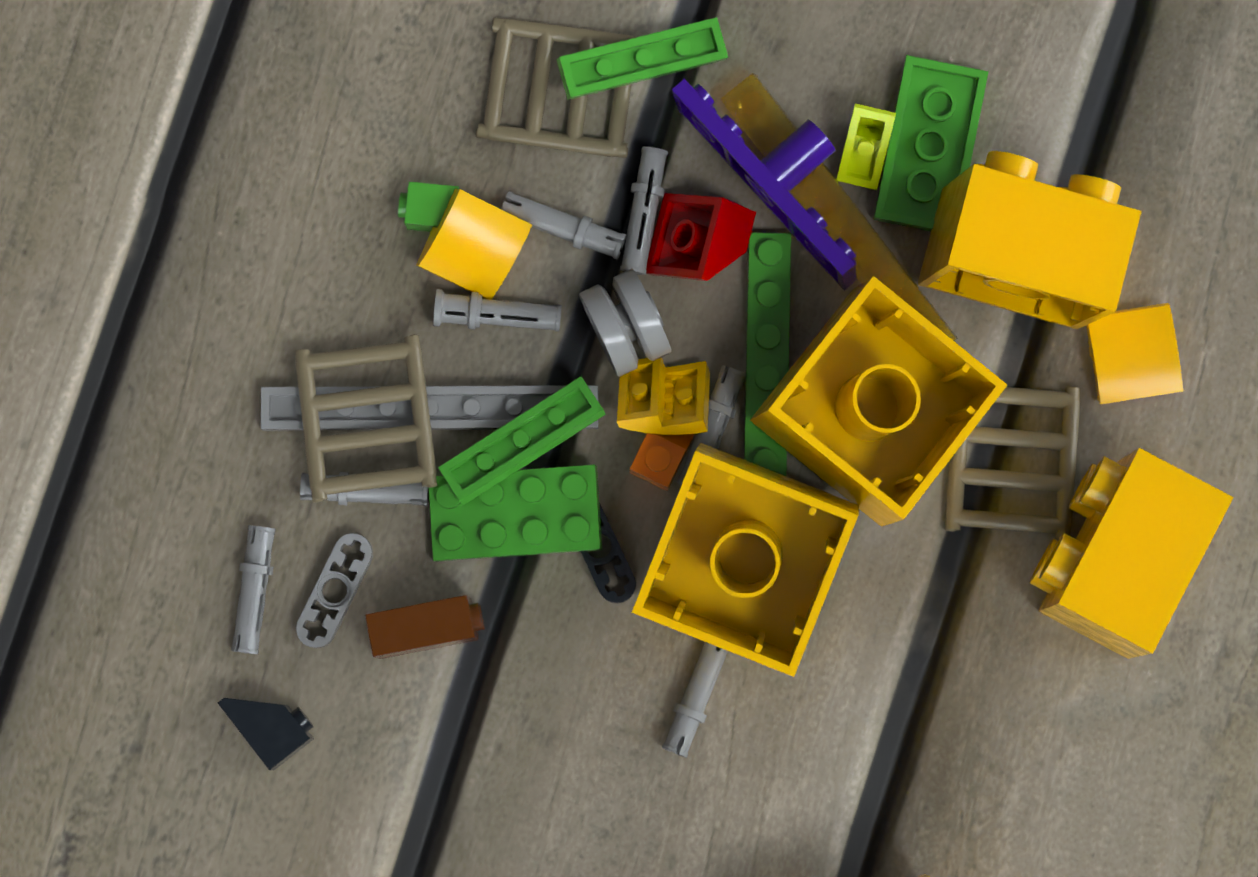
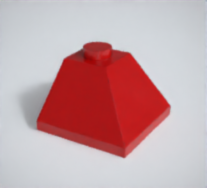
[646,193,756,281]

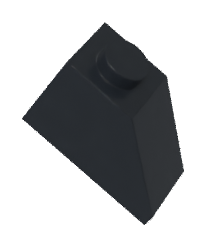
[218,698,314,770]

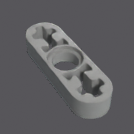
[296,533,373,648]

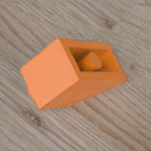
[630,433,695,491]

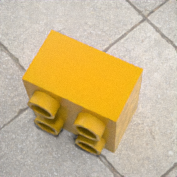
[917,151,1142,329]
[750,276,1007,527]
[631,443,859,677]
[1029,448,1234,659]

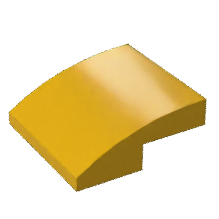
[416,189,532,300]
[1086,303,1184,404]
[617,357,710,435]

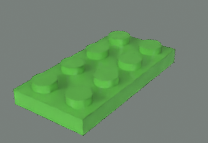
[873,55,989,231]
[429,465,602,562]

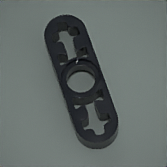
[581,502,636,604]

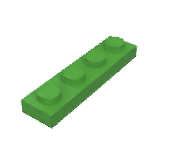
[556,17,728,100]
[438,376,606,506]

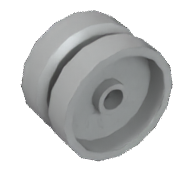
[579,268,672,377]

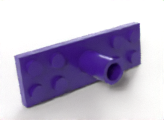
[672,78,857,291]

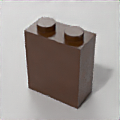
[365,595,485,659]

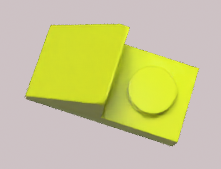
[836,103,896,190]

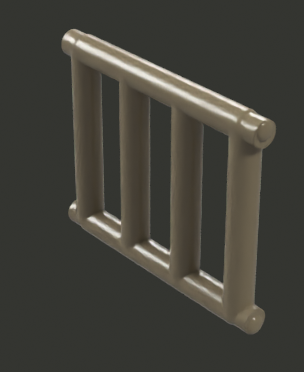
[476,17,636,158]
[295,334,437,502]
[945,386,1081,539]

